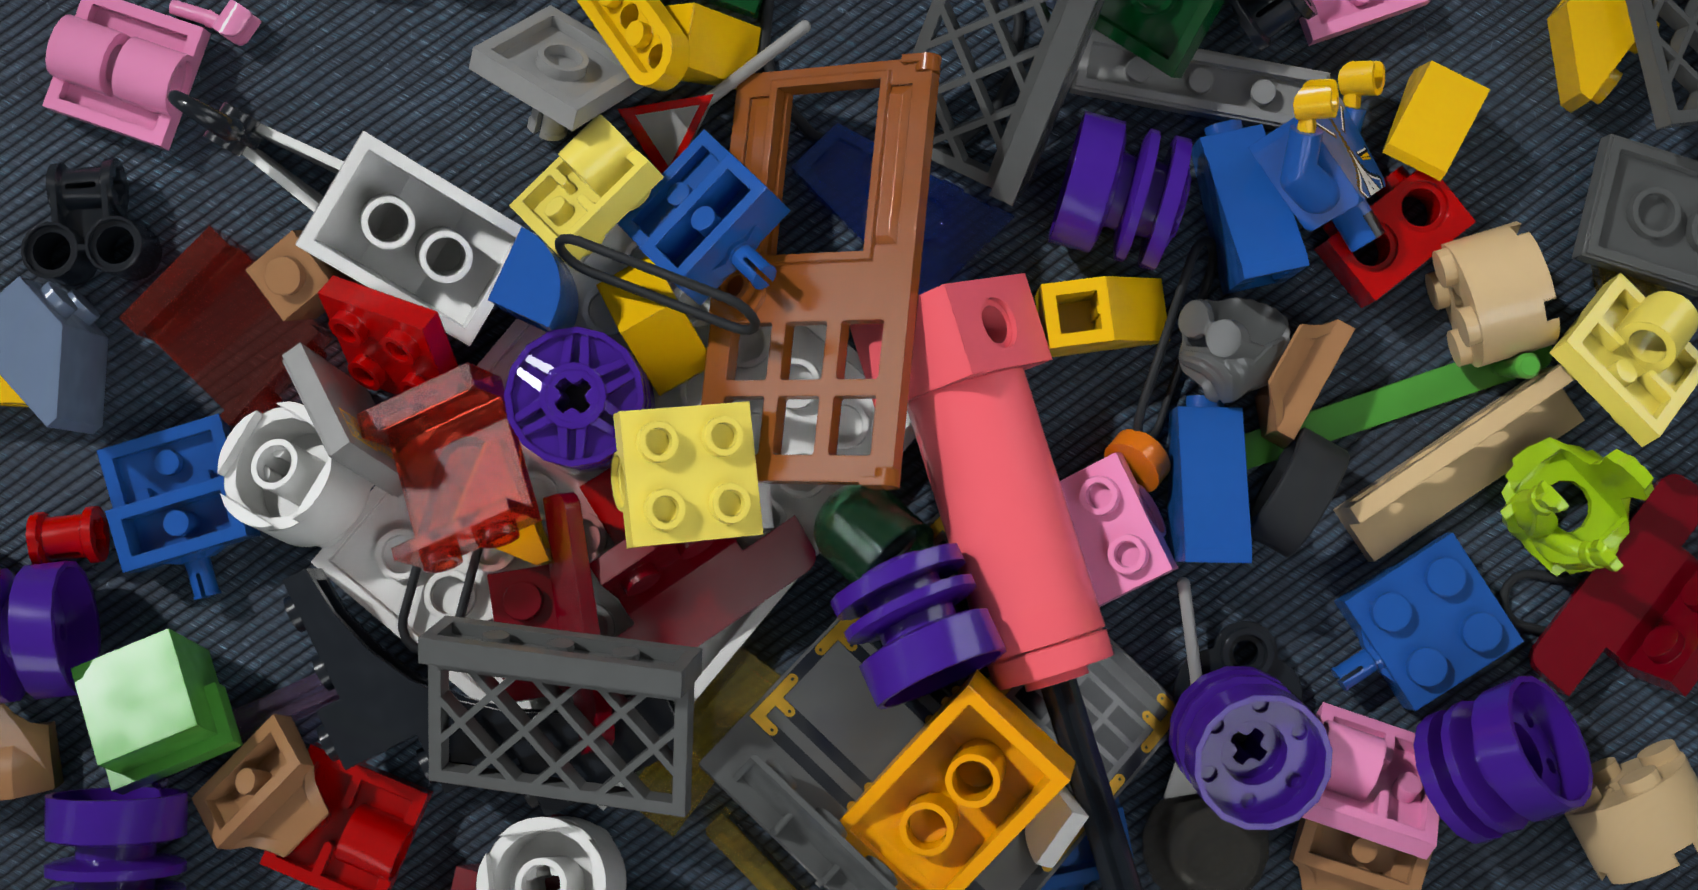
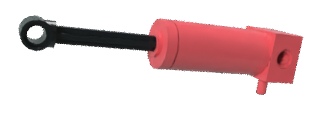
[850,273,1143,890]

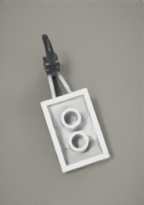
[167,90,536,346]

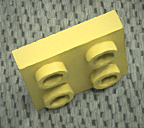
[509,114,664,268]
[1550,273,1698,447]
[611,401,763,549]

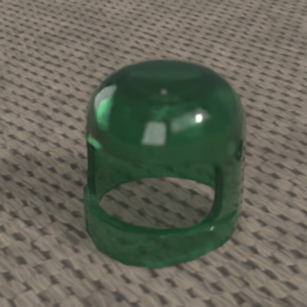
[813,485,934,583]

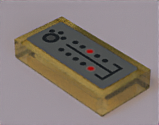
[705,806,805,890]

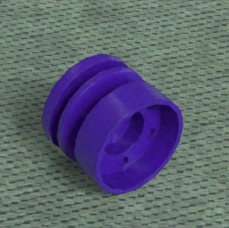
[1048,111,1193,271]
[504,326,656,472]
[830,543,1007,710]
[0,561,101,704]
[1169,666,1333,830]
[1413,676,1593,844]
[43,787,188,890]

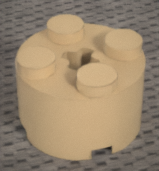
[1425,221,1560,368]
[1564,739,1698,885]

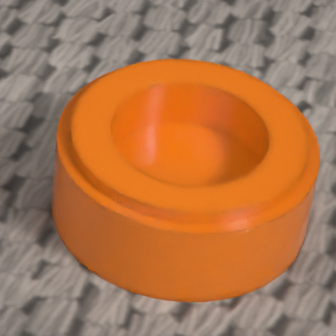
[1104,429,1171,492]

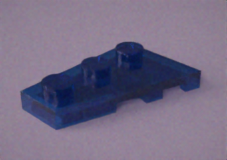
[791,123,1015,295]

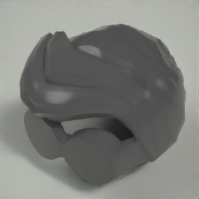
[1178,297,1290,403]

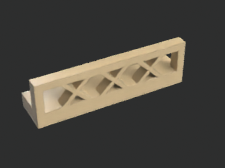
[1333,364,1585,562]

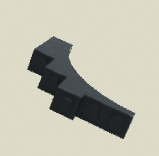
[282,568,694,817]

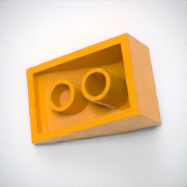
[839,669,1075,890]

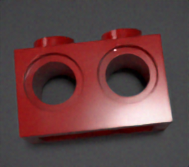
[1314,165,1476,308]

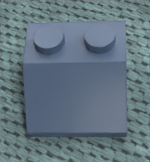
[0,276,108,435]

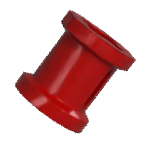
[25,506,110,565]

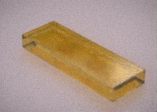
[639,646,782,837]

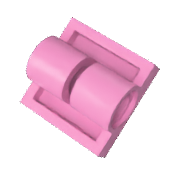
[42,0,211,151]

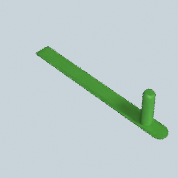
[1244,346,1553,470]

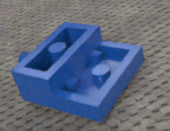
[617,129,791,306]
[96,413,261,601]
[1330,532,1524,711]

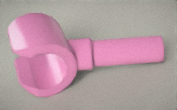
[169,0,262,46]

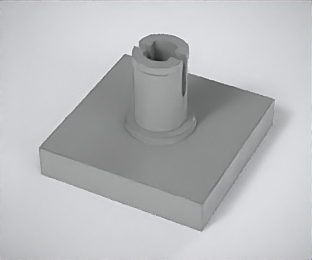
[469,5,644,141]

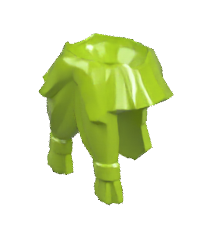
[1500,437,1654,577]

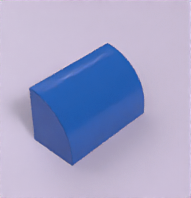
[488,227,579,332]

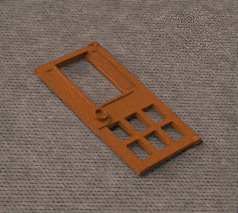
[701,52,942,490]

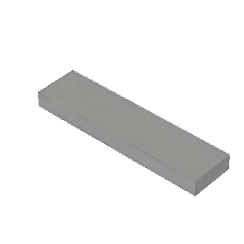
[1069,29,1331,131]

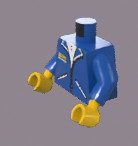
[1248,60,1386,253]

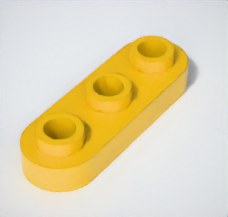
[577,0,690,91]

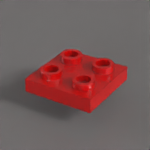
[318,275,471,417]
[259,742,433,890]

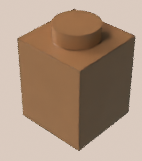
[246,230,360,321]

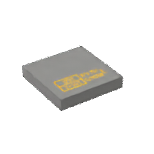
[282,342,416,497]

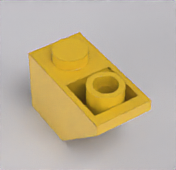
[1547,0,1660,113]
[1035,276,1170,357]

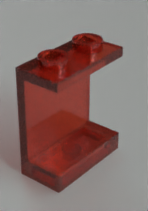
[119,226,334,426]
[356,362,542,573]

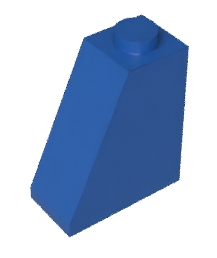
[1191,119,1310,295]
[1167,395,1252,563]

